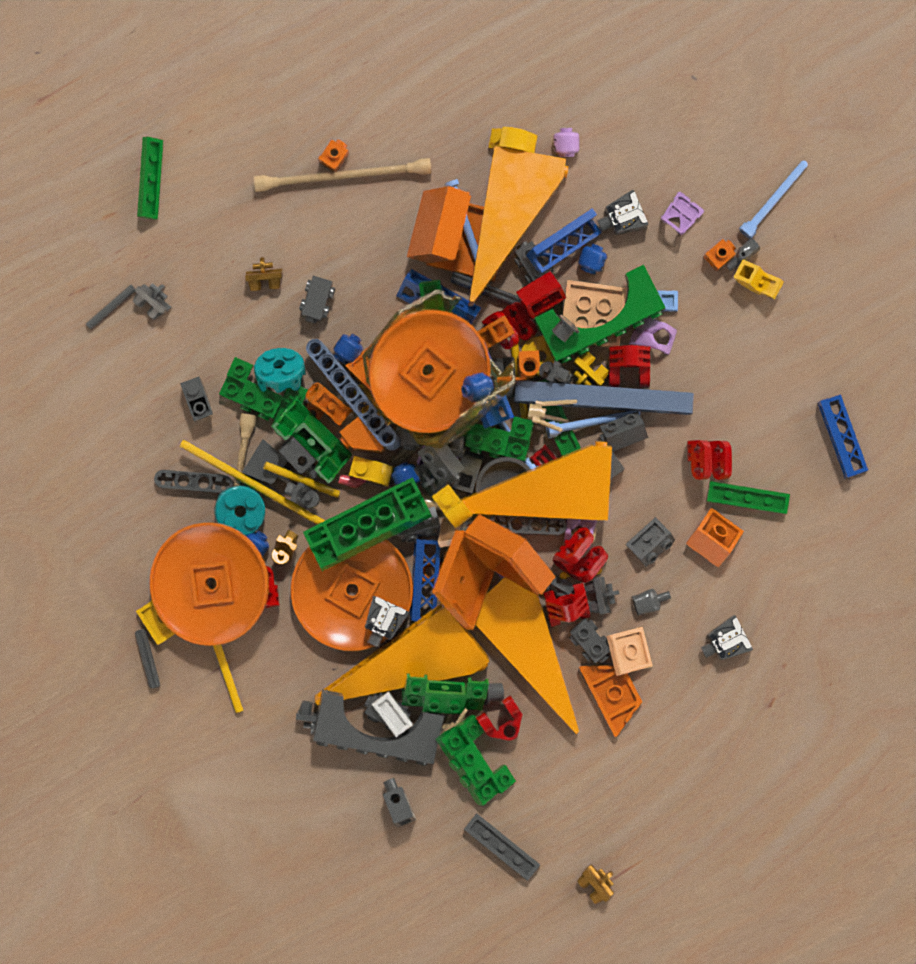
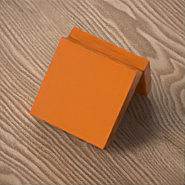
[407,186,497,283]
[432,514,556,630]

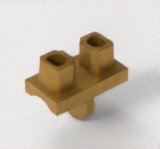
[245,257,283,291]
[272,530,299,565]
[577,864,614,904]

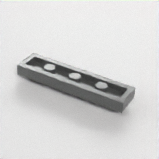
[464,813,540,881]

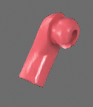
[338,474,366,488]

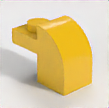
[488,126,538,153]
[734,260,784,300]
[349,456,394,487]
[432,484,473,529]

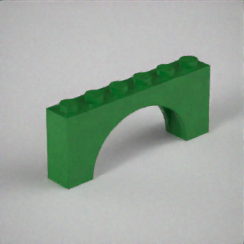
[534,264,666,364]

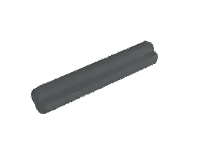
[135,629,160,689]

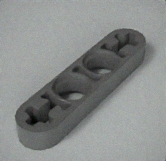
[154,470,234,493]
[489,515,567,536]

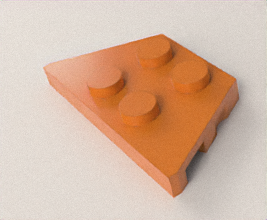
[579,665,642,737]

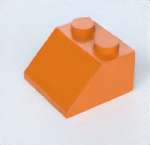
[339,417,385,454]
[686,507,744,568]

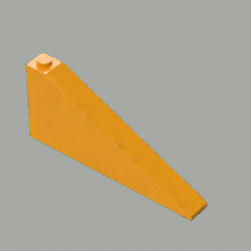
[468,146,569,307]
[461,441,612,521]
[475,577,579,734]
[315,603,490,705]

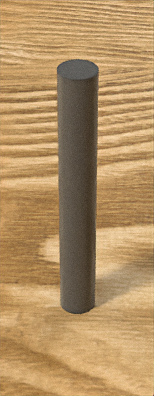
[86,284,135,329]

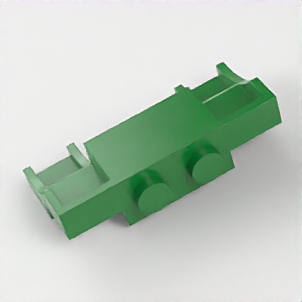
[219,357,308,421]
[271,397,352,484]
[447,411,534,461]
[401,673,489,714]
[435,715,516,806]

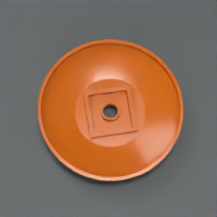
[369,310,490,433]
[150,522,269,646]
[291,539,413,651]

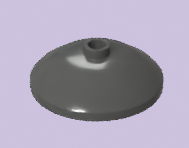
[476,457,531,492]

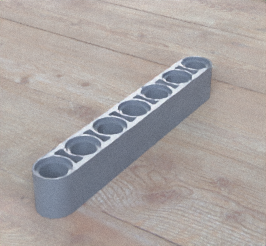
[306,339,401,450]

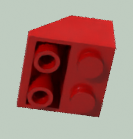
[516,271,567,319]

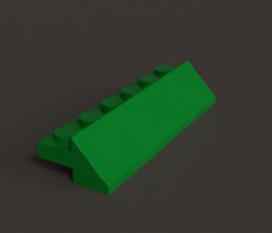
[303,477,432,571]

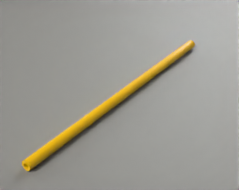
[179,440,326,525]

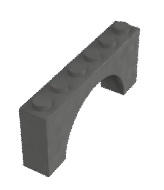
[312,689,444,766]

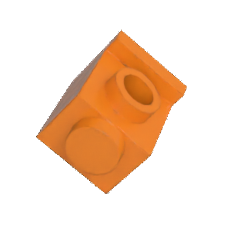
[318,139,349,172]
[703,239,736,272]

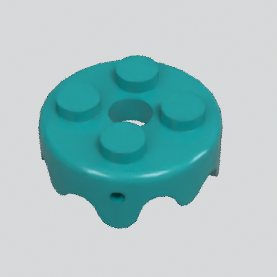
[254,348,306,393]
[213,485,265,536]

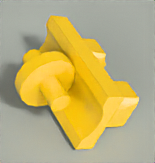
[573,352,609,386]

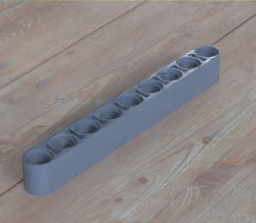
[514,381,694,415]

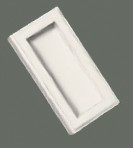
[372,691,413,737]

